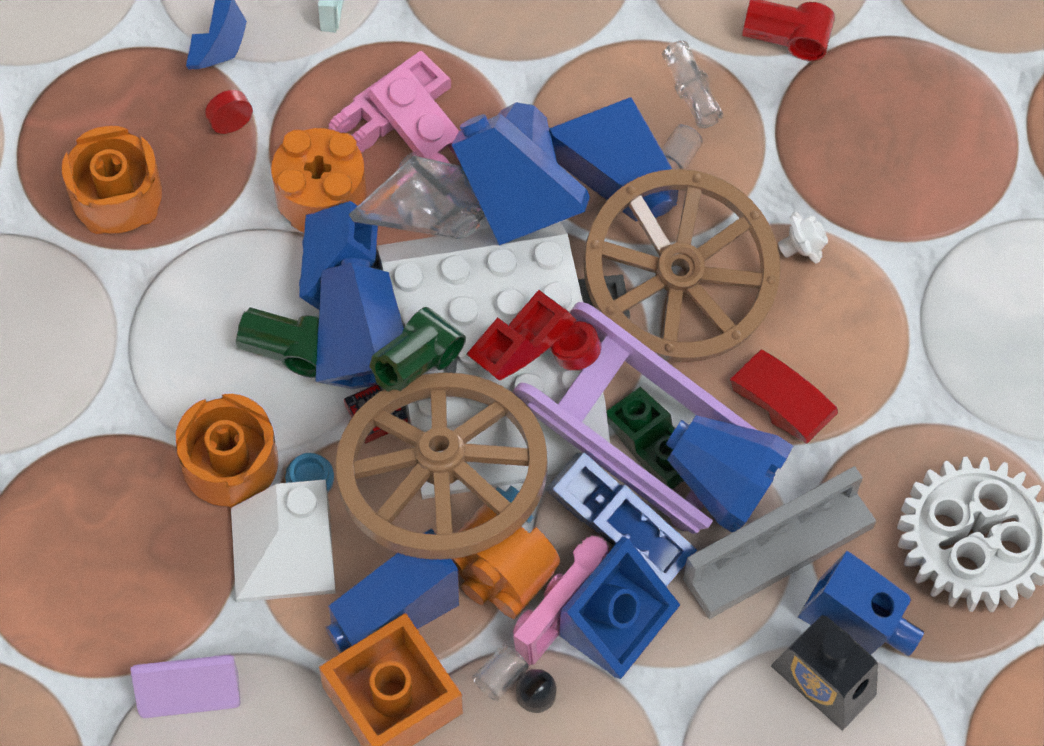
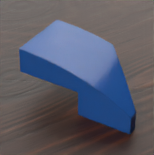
[186,0,247,70]

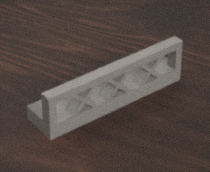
[683,466,876,619]

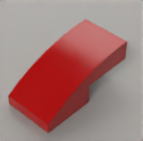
[467,290,576,381]
[730,349,838,444]

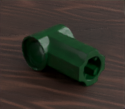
[235,307,319,378]
[369,307,466,392]

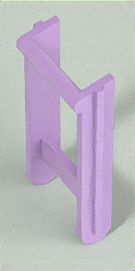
[512,302,757,534]

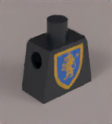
[771,615,878,731]

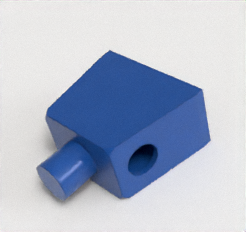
[798,551,924,657]

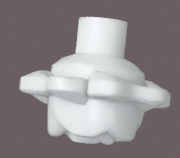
[778,211,828,264]

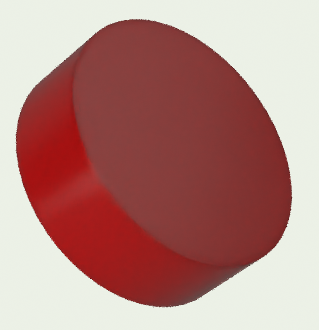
[205,90,253,134]
[550,321,602,371]

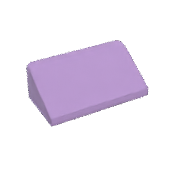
[131,654,240,718]

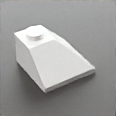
[231,479,336,603]

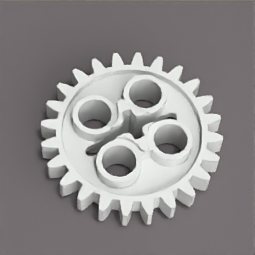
[897,457,1044,612]

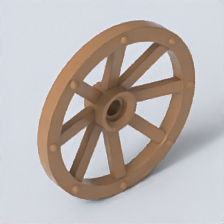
[583,169,780,362]
[336,373,548,559]

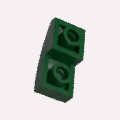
[606,386,684,489]

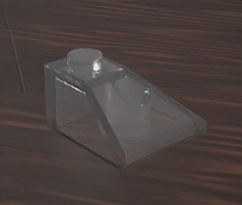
[349,156,486,239]

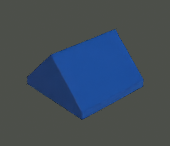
[559,537,680,679]

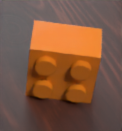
[319,613,463,746]

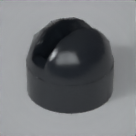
[516,669,557,713]

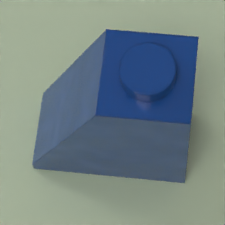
[549,97,679,222]
[452,114,590,246]
[315,258,404,390]
[326,529,459,653]

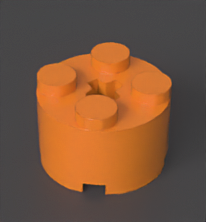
[62,126,162,234]
[271,128,367,233]
[176,394,279,508]
[452,503,560,619]

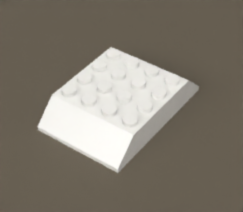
[377,222,610,499]

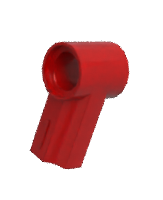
[742,0,835,61]

